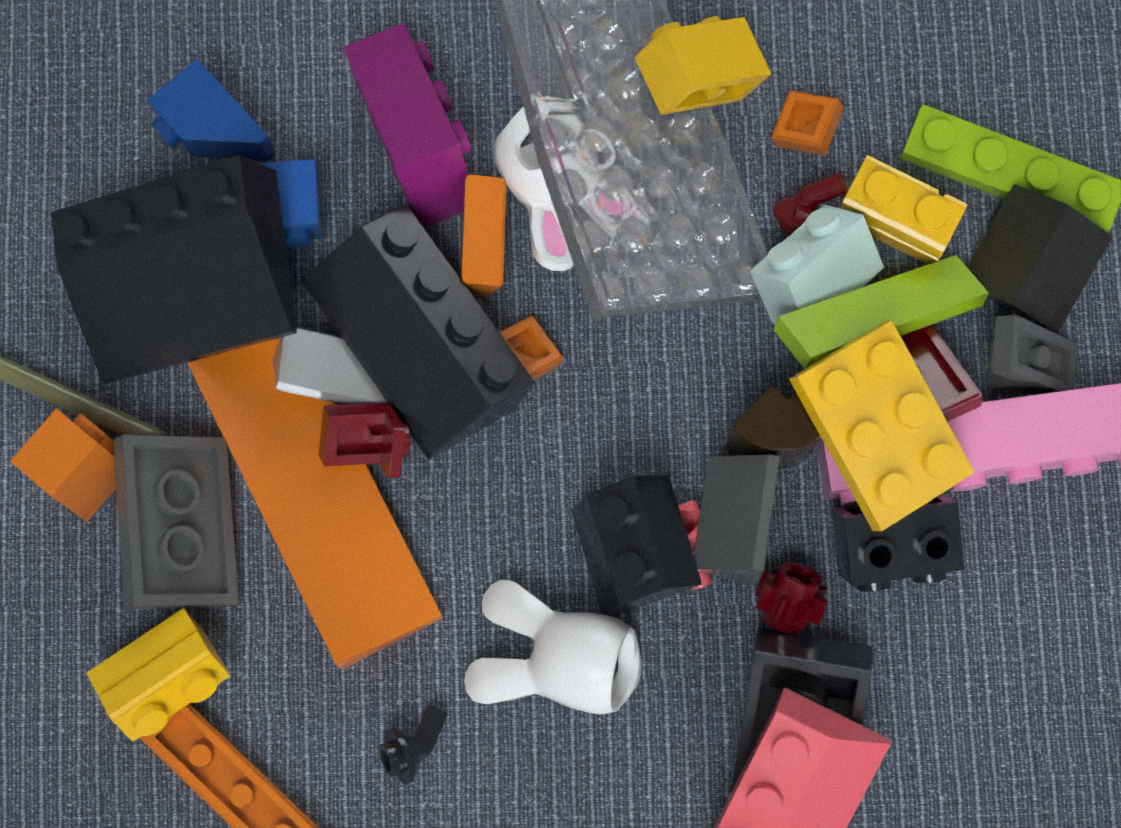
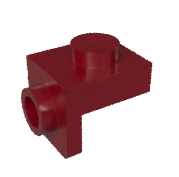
[318,403,411,478]

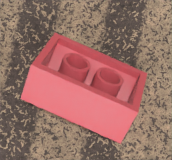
[713,687,891,828]

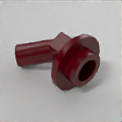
[772,172,848,235]

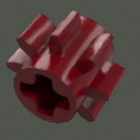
[755,562,829,634]

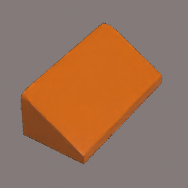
[461,174,507,298]

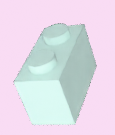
[750,204,884,324]

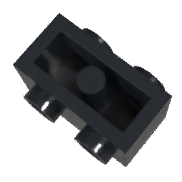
[831,493,964,592]

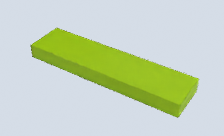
[774,255,989,369]

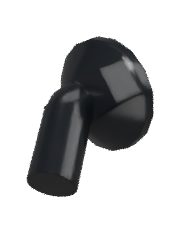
[379,706,448,784]

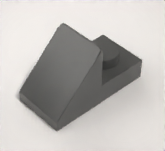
[986,315,1078,395]

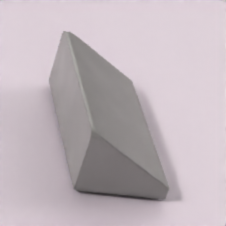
[273,328,388,405]

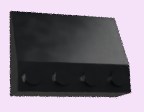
[51,155,297,383]

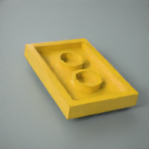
[789,320,975,531]

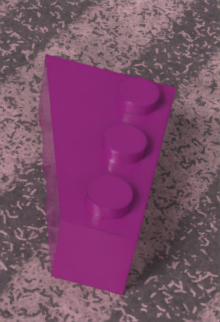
[343,23,471,228]

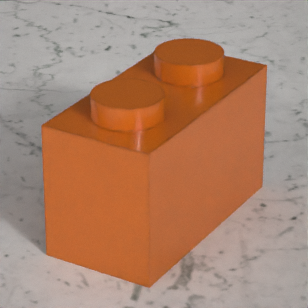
[10,408,116,522]

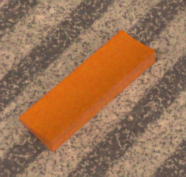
[187,327,443,670]

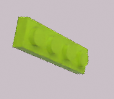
[900,104,1121,233]

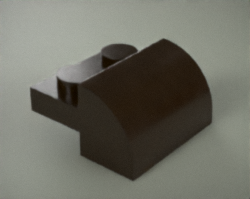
[724,385,821,470]

